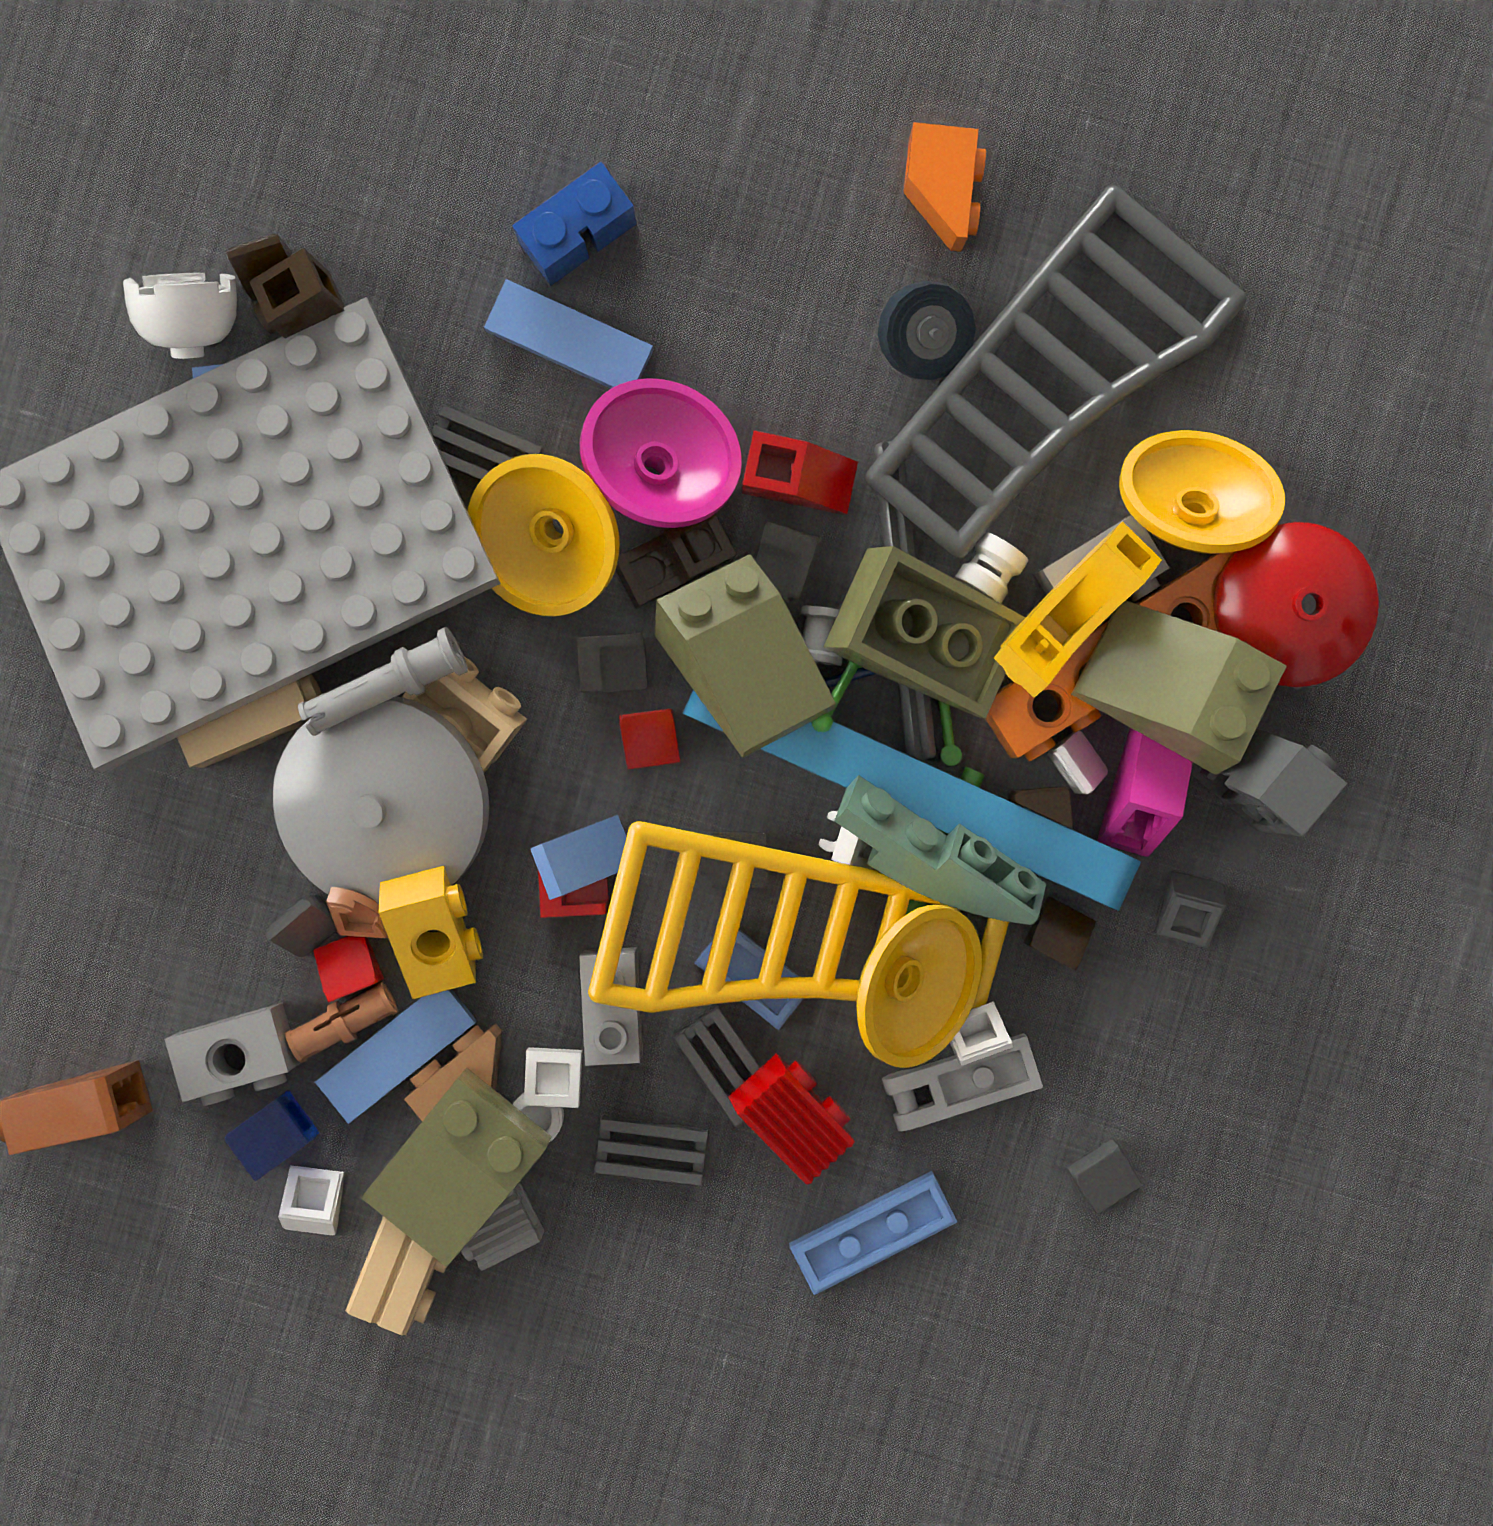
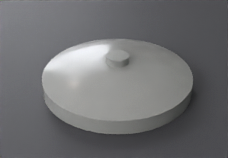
[273,696,489,909]

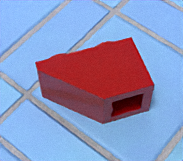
[742,430,858,516]

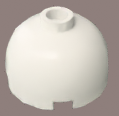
[123,273,237,359]

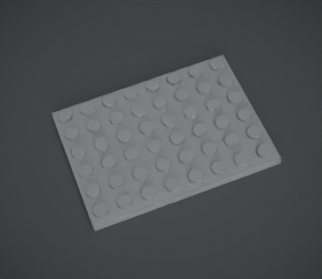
[0,297,501,773]

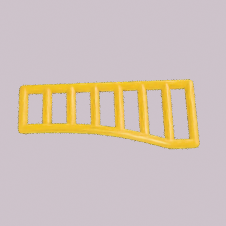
[588,821,1009,1013]

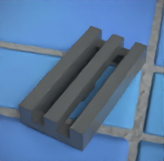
[431,405,544,481]
[674,1006,761,1127]
[594,1116,708,1186]

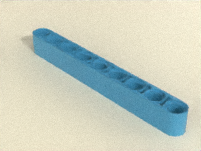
[682,690,1141,911]

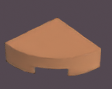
[326,887,388,938]

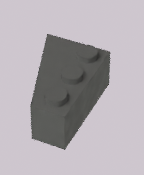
[1191,728,1347,836]

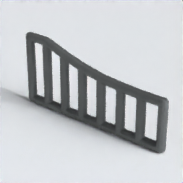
[865,185,1247,558]

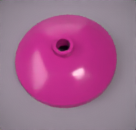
[580,378,742,528]

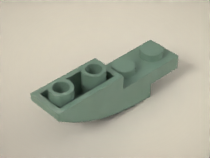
[834,775,1046,925]

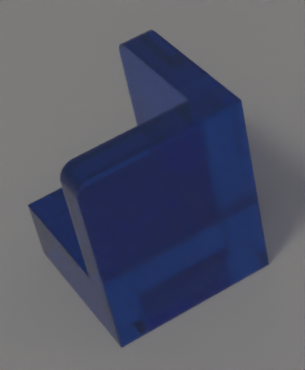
[225,1090,320,1182]

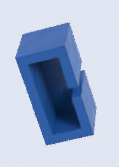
[512,162,637,286]

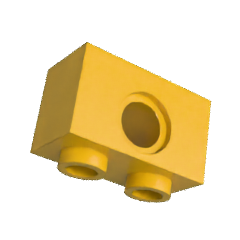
[379,866,483,999]

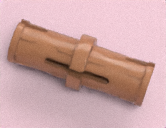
[285,982,398,1063]

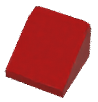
[619,708,680,769]
[313,936,384,1003]

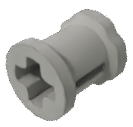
[800,605,843,666]

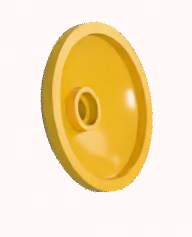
[1119,430,1285,554]
[468,454,620,616]
[856,905,982,1068]

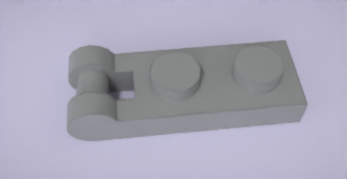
[882,1033,1043,1131]

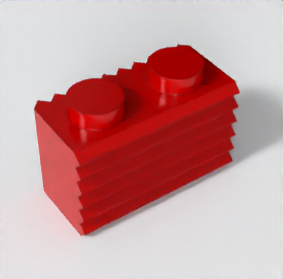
[728,1053,855,1185]

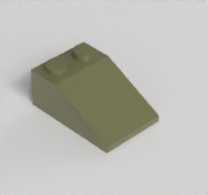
[823,546,1026,719]
[655,554,836,758]
[1071,601,1287,775]
[361,1068,552,1267]

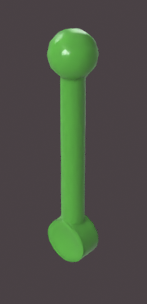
[811,660,861,732]
[939,701,962,766]

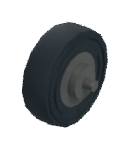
[878,281,976,381]

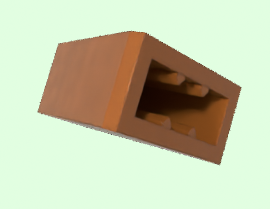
[0,1060,153,1155]

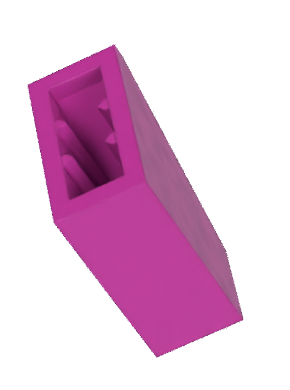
[1097,728,1193,857]

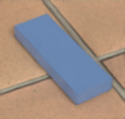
[484,279,654,389]
[315,989,477,1124]
[789,1171,957,1295]

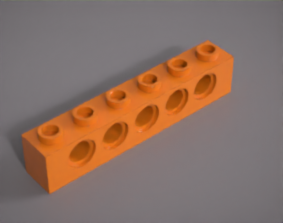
[986,552,1233,761]

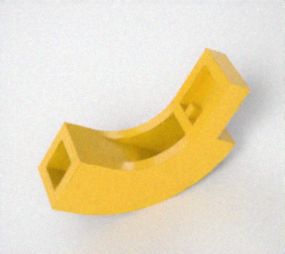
[994,521,1162,698]

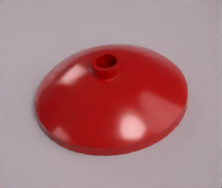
[1213,522,1379,687]

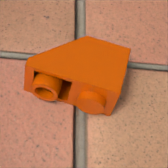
[903,122,986,252]

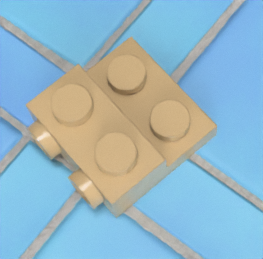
[402,657,527,773]

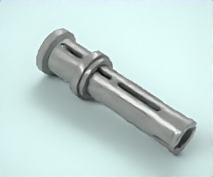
[298,627,468,736]

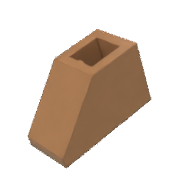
[404,1023,502,1121]

